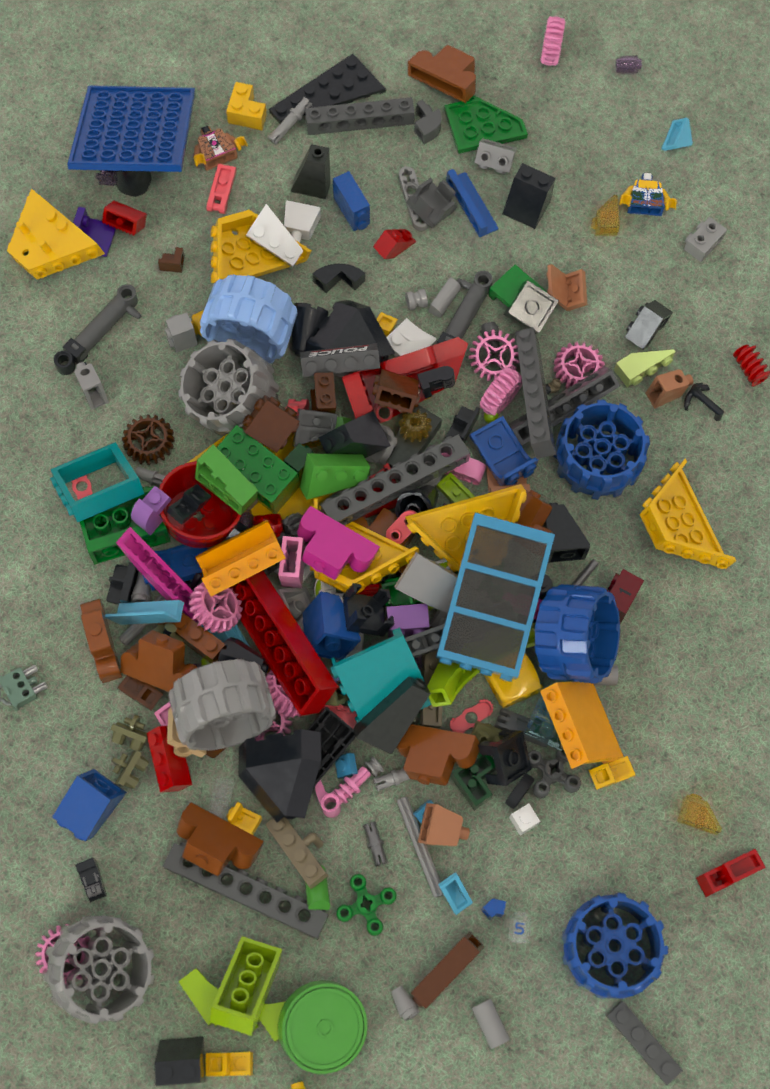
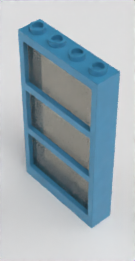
[436,513,555,682]

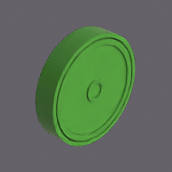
[278,980,367,1074]

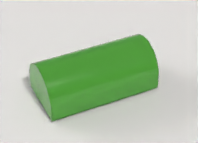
[305,865,330,910]

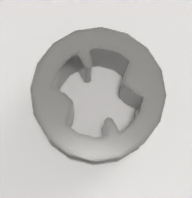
[364,756,384,777]

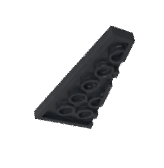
[269,53,386,124]

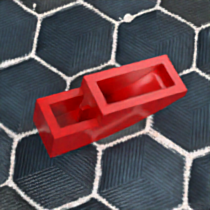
[696,848,766,897]

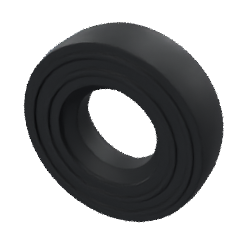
[505,773,535,809]

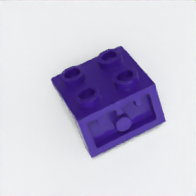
[73,207,116,257]

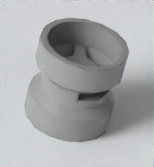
[405,289,428,311]

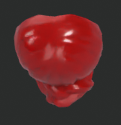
[253,514,283,538]

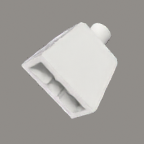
[284,200,321,243]

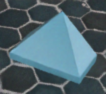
[662,118,693,151]
[438,872,473,915]

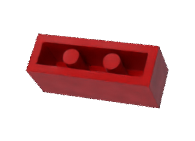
[146,726,192,793]

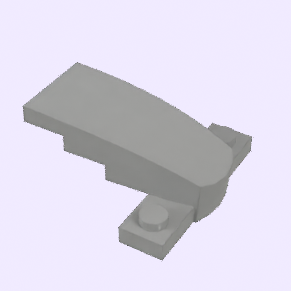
[394,552,490,628]

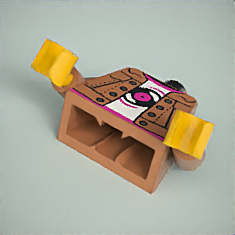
[193,126,248,171]

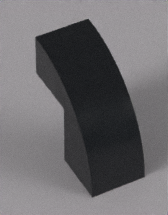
[312,263,365,293]

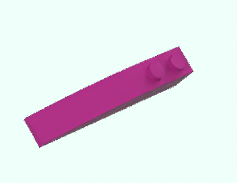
[116,527,198,623]

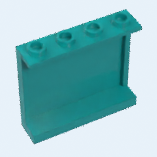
[330,627,432,723]

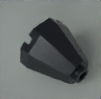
[218,637,269,676]

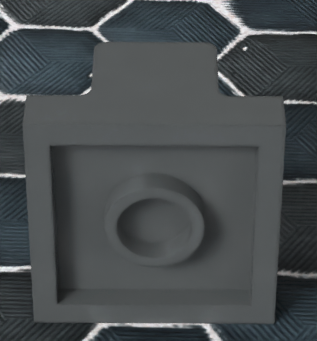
[406,178,457,228]

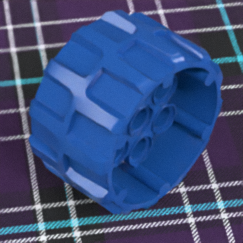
[553,400,650,500]
[535,584,620,684]
[561,892,669,999]

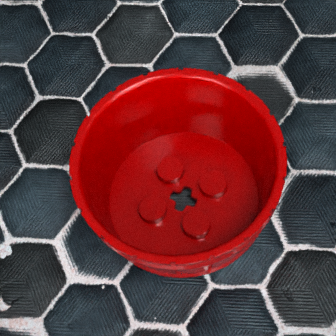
[159,461,242,548]

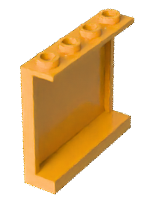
[195,520,286,596]
[540,682,624,769]

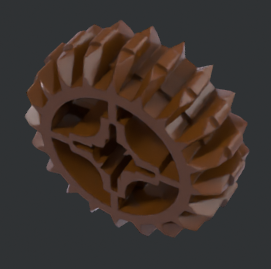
[122,414,175,465]

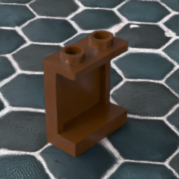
[310,372,337,413]

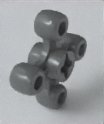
[528,746,581,799]

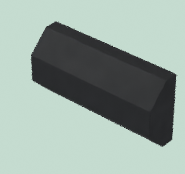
[307,707,356,787]

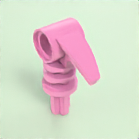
[315,767,371,818]

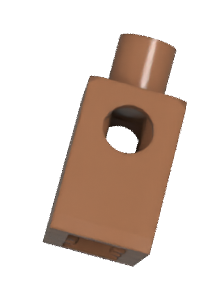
[645,369,693,409]
[417,803,470,846]

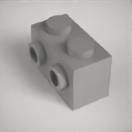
[474,138,517,174]
[684,217,727,262]
[164,313,197,353]

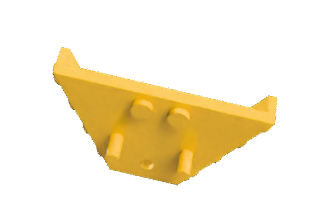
[7,188,105,280]
[210,210,312,285]
[639,458,736,569]
[405,484,527,572]
[310,498,419,593]

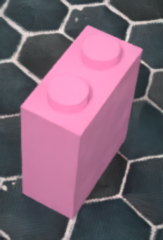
[278,536,306,588]

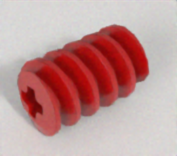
[733,344,770,387]

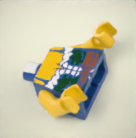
[619,173,677,216]

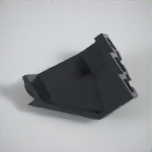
[306,300,395,372]
[238,729,321,823]

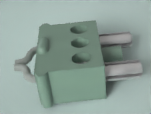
[0,665,47,711]

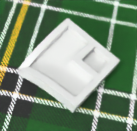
[386,318,437,357]

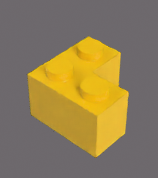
[226,82,267,130]

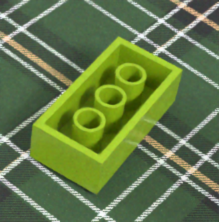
[210,936,282,1036]

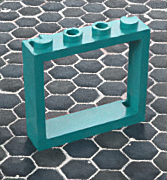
[50,442,145,523]

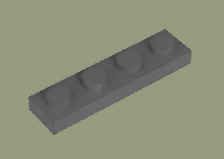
[606,1001,683,1085]

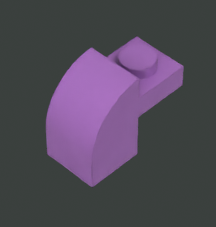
[131,486,172,536]

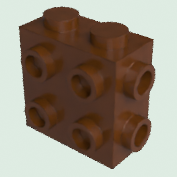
[372,369,421,414]
[242,395,300,453]

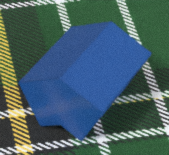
[481,898,506,920]

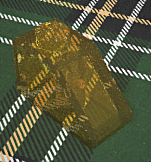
[591,195,620,236]
[677,794,722,835]

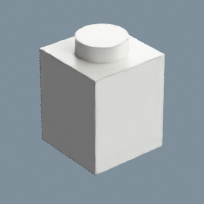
[509,804,540,836]

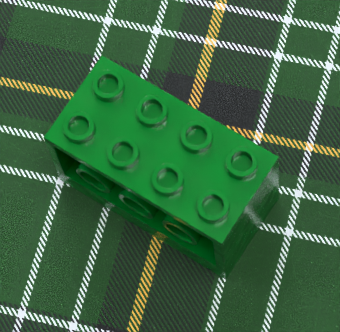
[217,425,300,514]
[80,486,171,565]

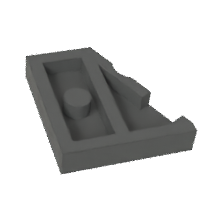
[292,408,338,447]

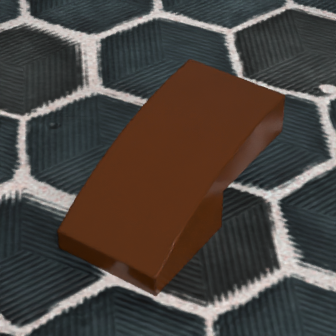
[117,675,163,711]

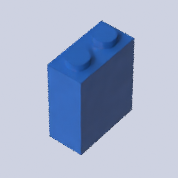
[333,171,370,231]

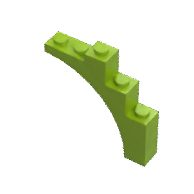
[427,623,535,707]
[178,968,286,1042]

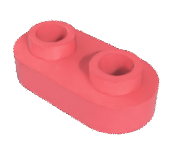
[386,510,417,544]

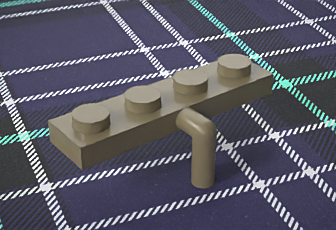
[420,650,442,728]
[265,816,328,889]

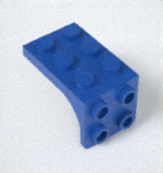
[469,416,539,486]
[143,545,208,591]

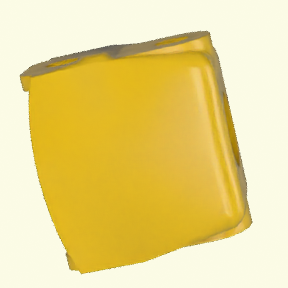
[484,651,544,709]

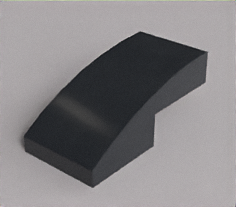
[167,484,212,525]

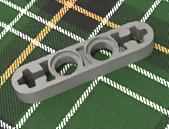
[399,166,429,231]

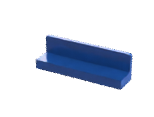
[446,169,498,238]

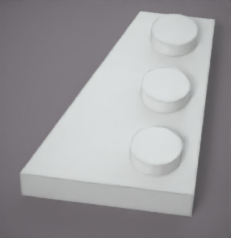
[246,204,303,267]

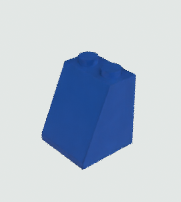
[302,591,361,661]
[52,769,127,841]

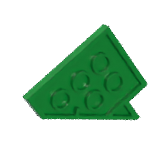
[444,95,528,154]

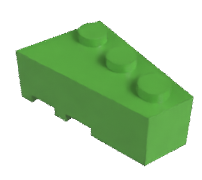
[195,444,258,515]
[300,453,370,500]

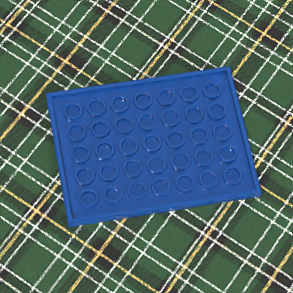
[67,86,195,172]

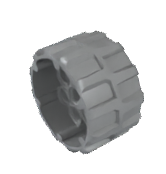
[178,339,279,436]
[168,659,276,751]
[43,915,155,1024]

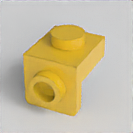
[227,802,262,835]

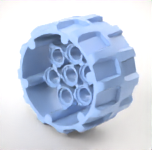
[200,274,297,364]

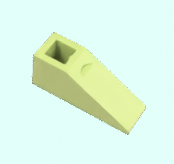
[614,349,676,387]

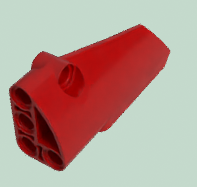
[342,337,468,423]

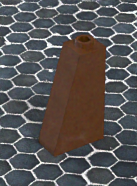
[411,932,485,1009]

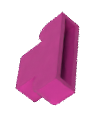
[297,506,380,580]

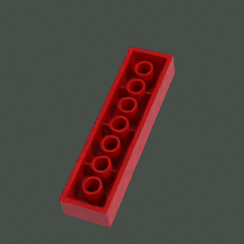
[229,570,338,716]

